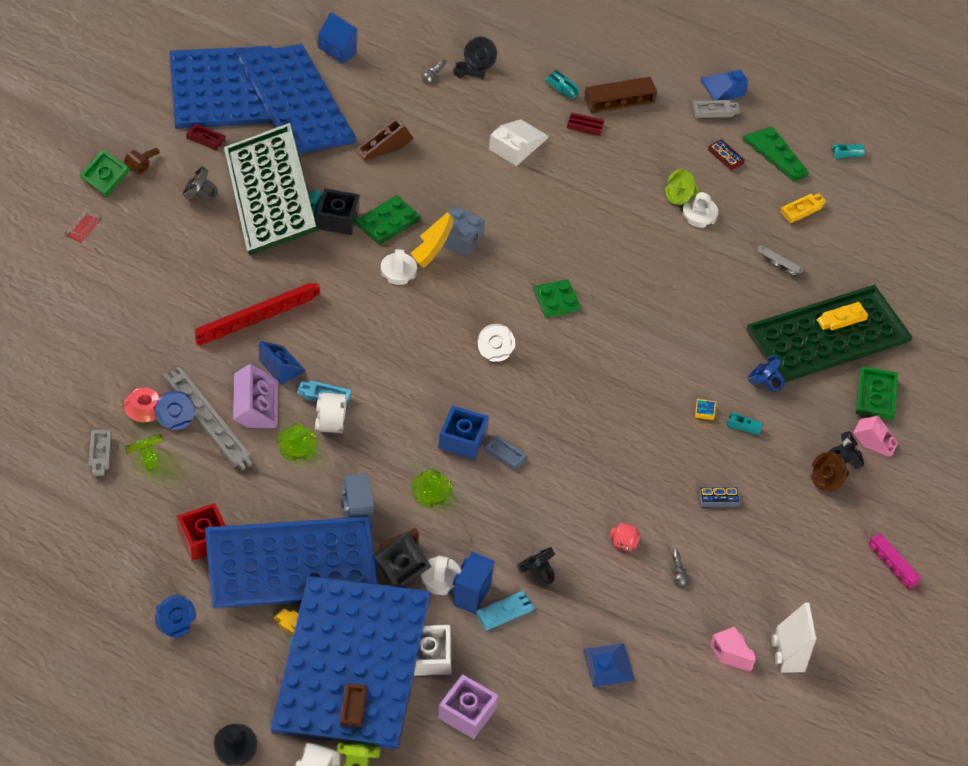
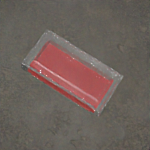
[65,209,102,243]

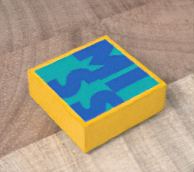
[695,399,716,420]

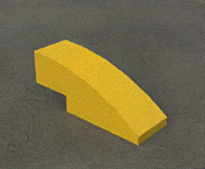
[410,212,455,268]

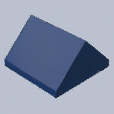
[259,341,305,385]

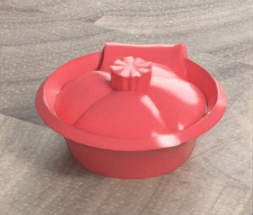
[122,387,162,422]

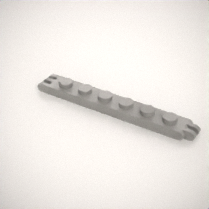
[162,367,252,471]

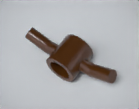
[124,148,160,175]

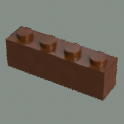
[584,77,657,113]

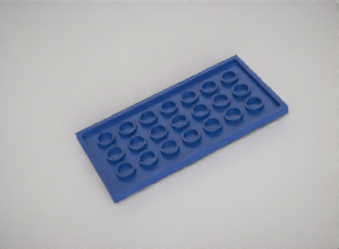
[238,44,356,154]
[205,516,377,609]

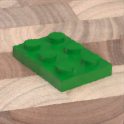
[356,195,421,245]
[855,366,898,421]

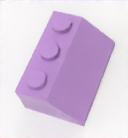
[233,363,278,428]

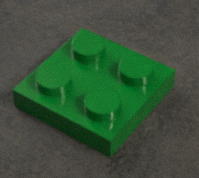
[79,149,130,197]
[533,279,581,318]

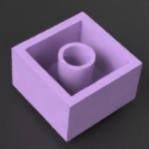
[438,674,499,739]

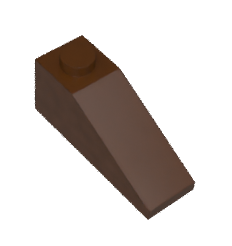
[356,117,414,160]

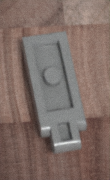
[692,100,740,118]
[757,245,805,275]
[88,430,112,476]

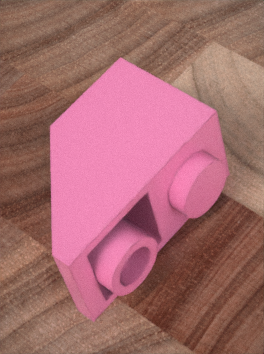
[853,416,898,457]
[710,626,756,671]

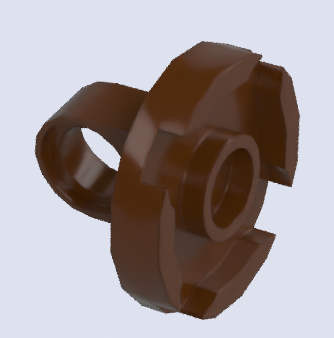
[811,452,849,492]

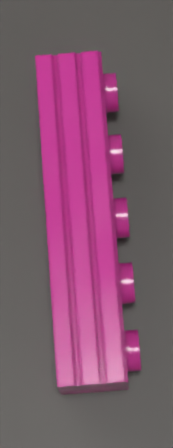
[869,533,921,589]

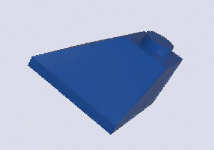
[701,70,749,100]
[584,643,634,687]

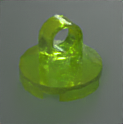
[278,423,317,461]
[124,434,164,471]
[411,469,451,507]

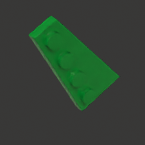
[742,126,809,181]

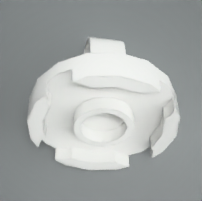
[682,192,718,228]
[380,249,417,285]
[477,324,515,362]
[420,555,461,595]

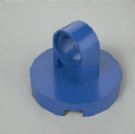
[747,355,785,392]
[155,391,195,430]
[155,595,196,638]

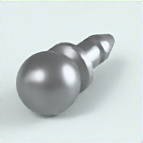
[422,59,447,84]
[672,549,689,588]

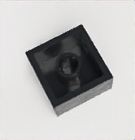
[316,188,360,235]
[371,532,432,588]

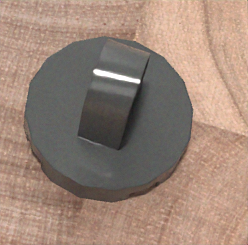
[182,166,218,201]

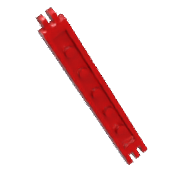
[195,283,320,346]

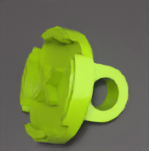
[665,169,700,205]
[337,743,381,766]

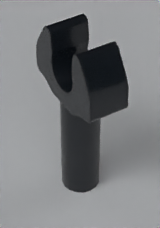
[453,61,486,79]

